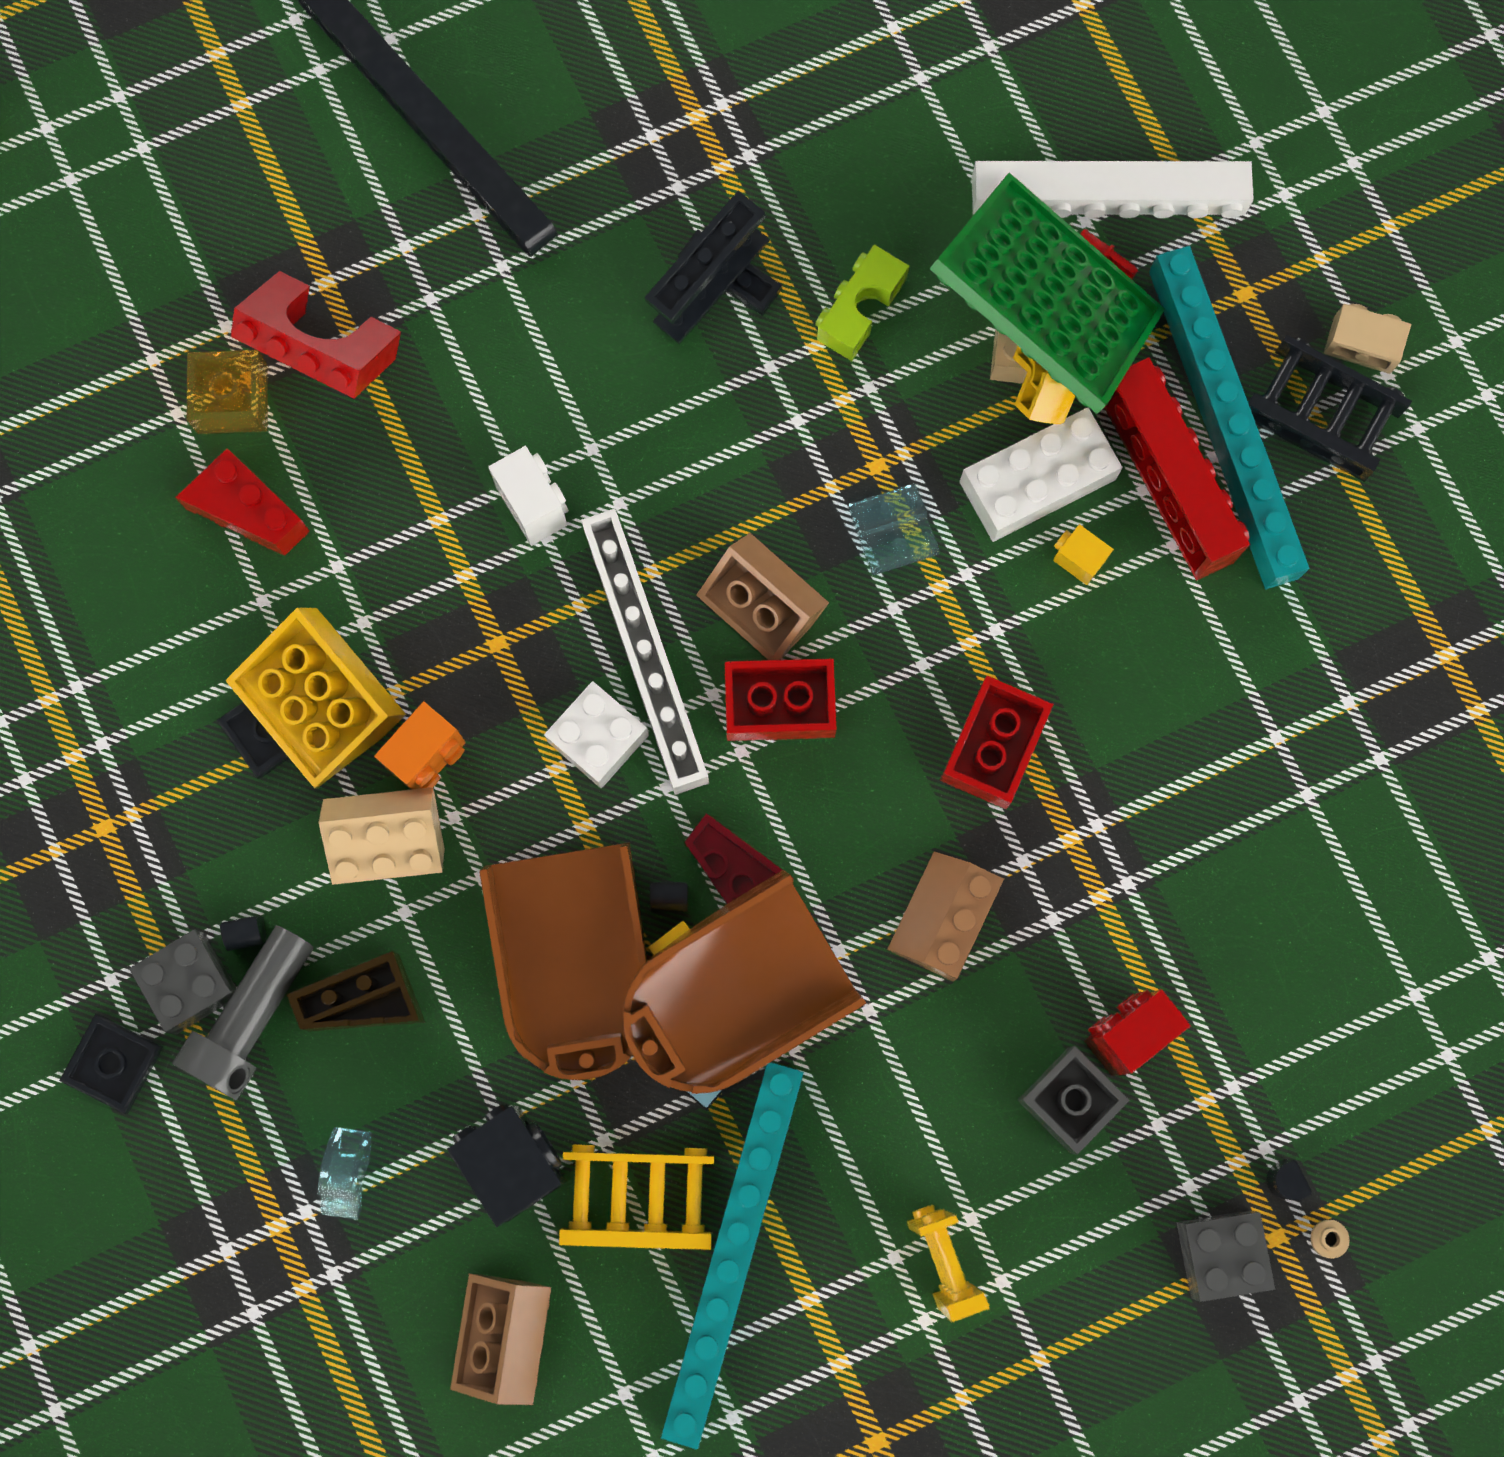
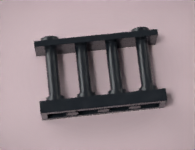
[644,190,770,344]
[1248,335,1412,482]

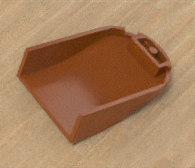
[479,842,648,1080]
[623,870,867,1094]

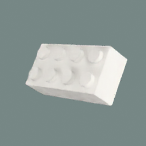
[960,407,1123,542]

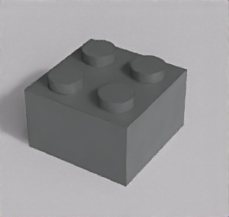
[129,929,237,1034]
[1017,1046,1130,1155]
[1176,1210,1275,1302]

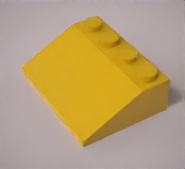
[225,608,406,789]

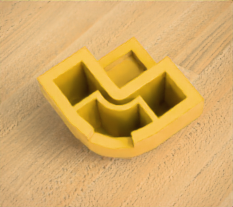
[1013,345,1075,424]

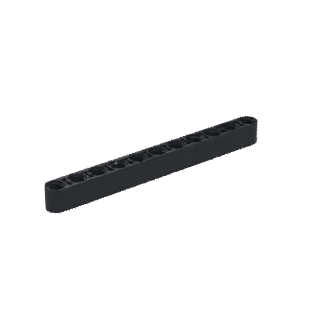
[297,0,558,257]

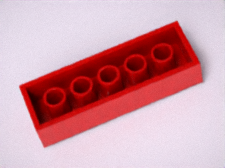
[1104,357,1250,581]

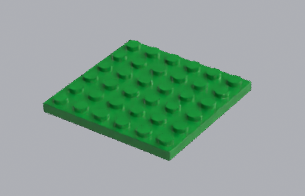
[929,173,1165,414]

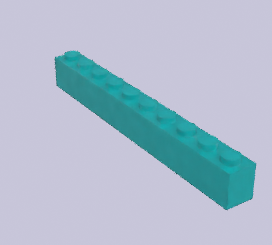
[1149,246,1310,590]
[661,1062,804,1450]

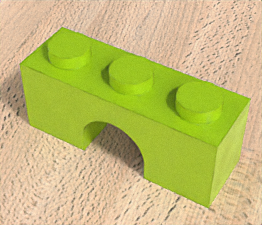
[815,244,909,361]

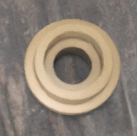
[1310,1220,1349,1259]

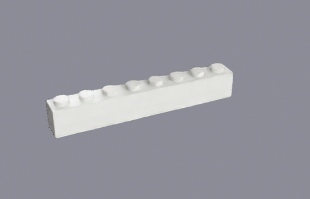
[972,161,1253,218]
[581,509,709,795]

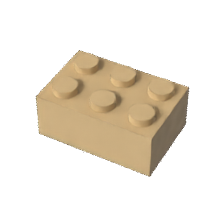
[319,787,445,885]

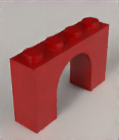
[230,271,401,399]

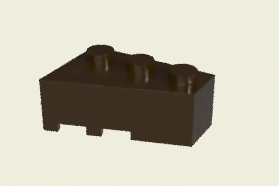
[287,951,426,1031]

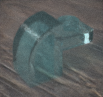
[317,1127,371,1220]

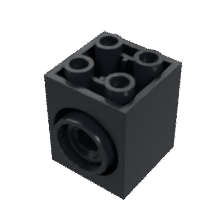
[447,1104,568,1228]

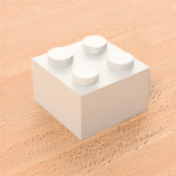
[488,445,569,546]
[544,681,649,789]

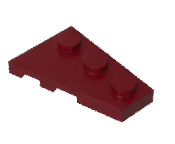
[685,813,794,904]

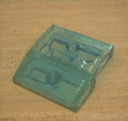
[848,484,939,576]

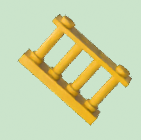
[559,1145,714,1250]
[906,1205,990,1322]

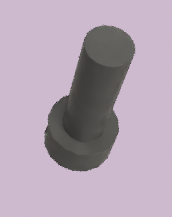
[172,925,314,1101]

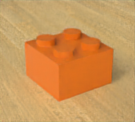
[374,701,466,790]

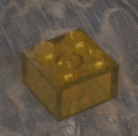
[187,350,268,434]

